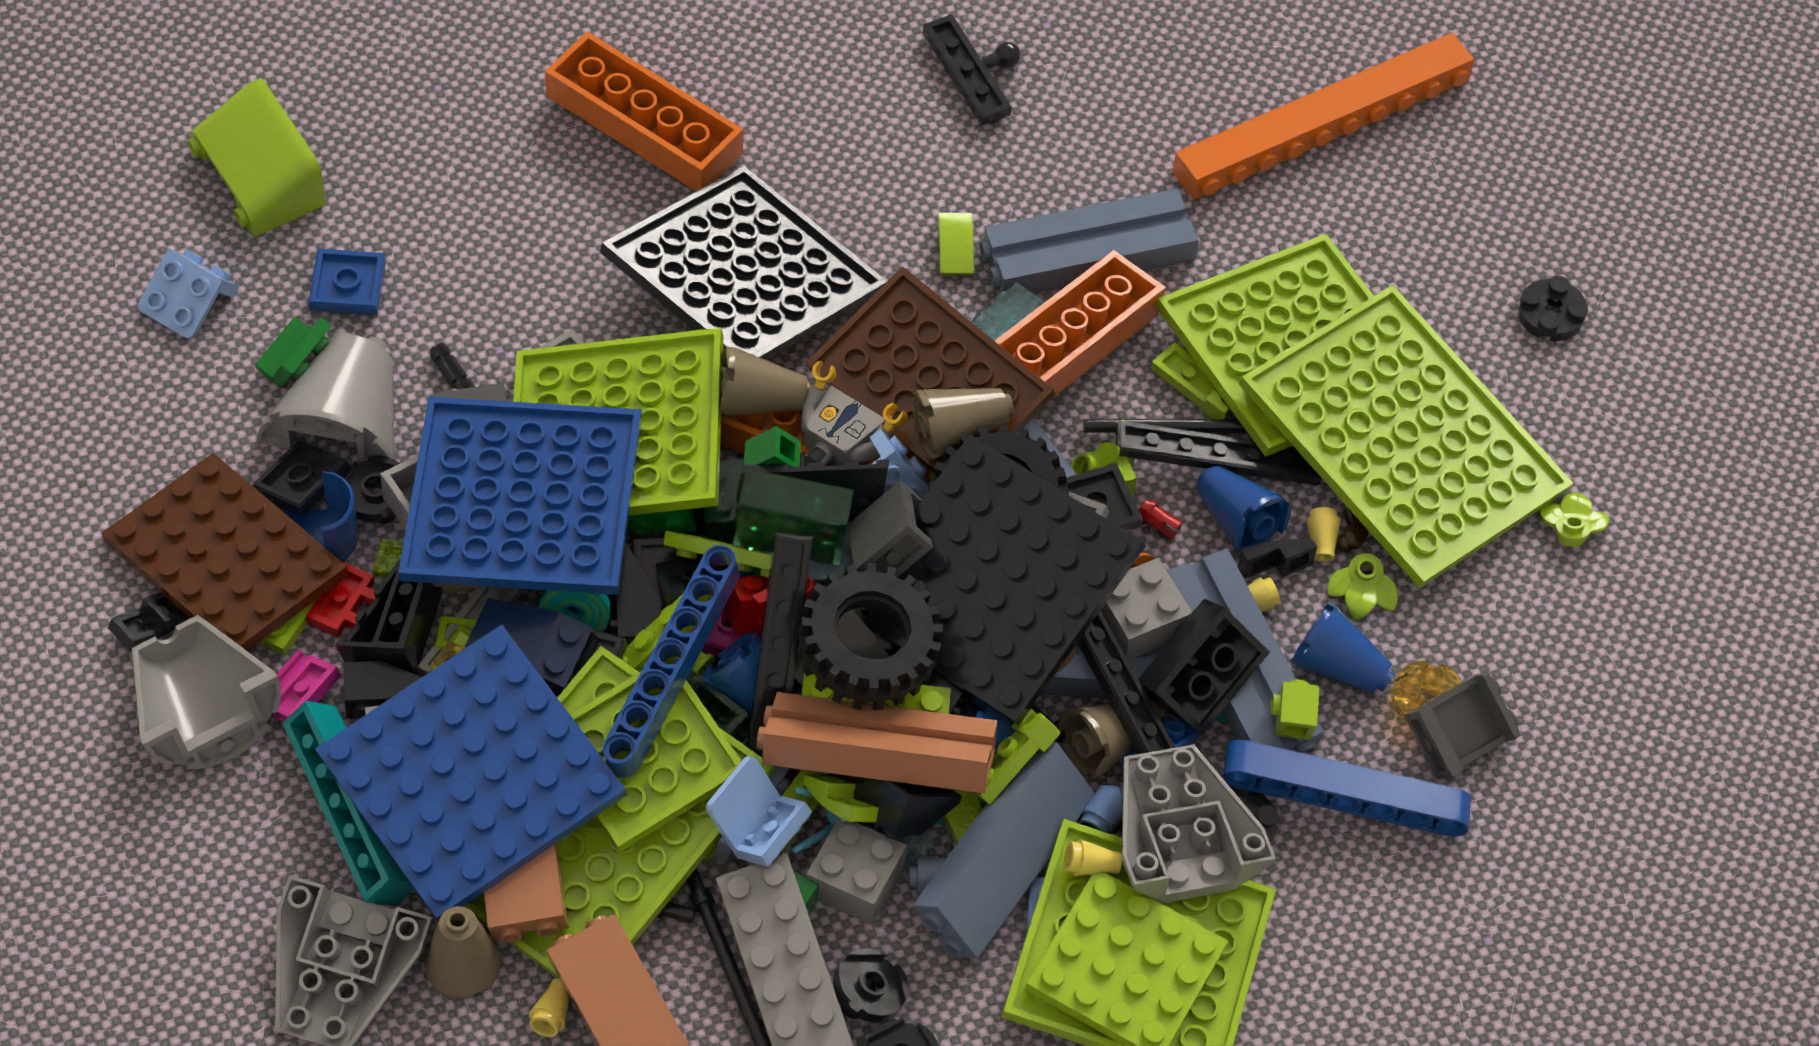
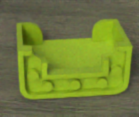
[187,78,326,238]

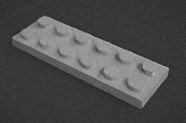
[716,853,853,1046]

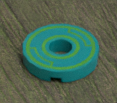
[538,590,611,632]

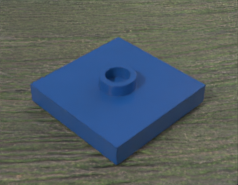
[308,248,386,315]

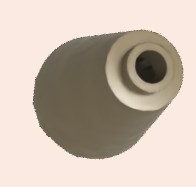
[719,346,811,417]
[911,388,1014,460]
[1059,699,1162,779]
[424,906,501,999]

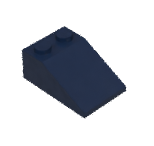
[463,598,593,697]

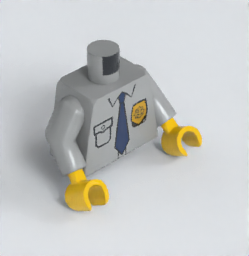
[801,361,908,466]

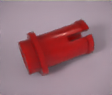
[1139,499,1183,541]

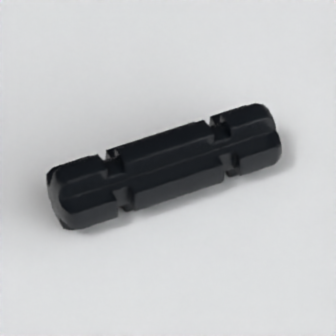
[430,343,475,389]

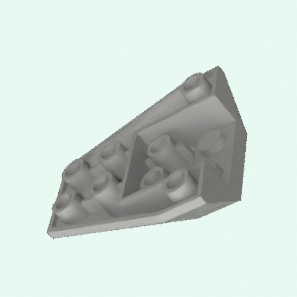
[1122,744,1276,903]
[275,875,433,1046]

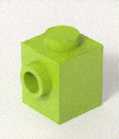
[1270,680,1320,740]

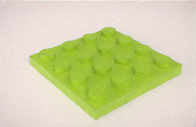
[570,657,741,852]
[1024,872,1228,1046]

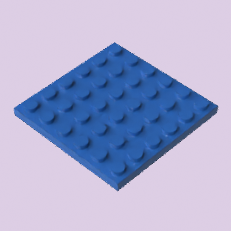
[398,397,642,595]
[315,625,628,922]

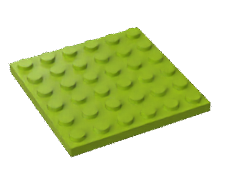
[1156,234,1374,457]
[513,328,724,515]
[1001,819,1276,1046]

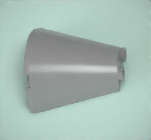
[257,331,395,463]
[132,615,281,769]

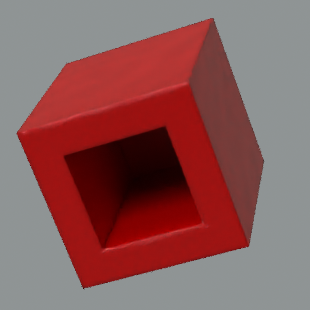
[725,575,768,635]

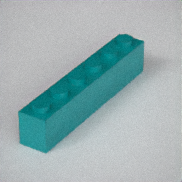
[282,701,414,906]

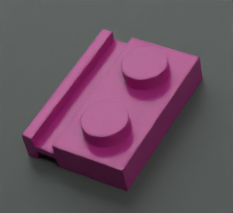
[271,650,341,722]

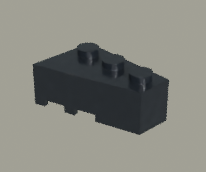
[335,559,443,674]

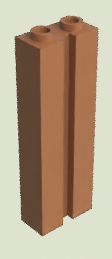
[757,692,998,794]
[484,842,569,943]
[547,914,689,1046]

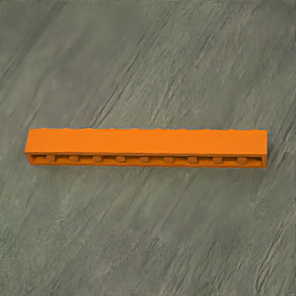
[1173,32,1474,200]

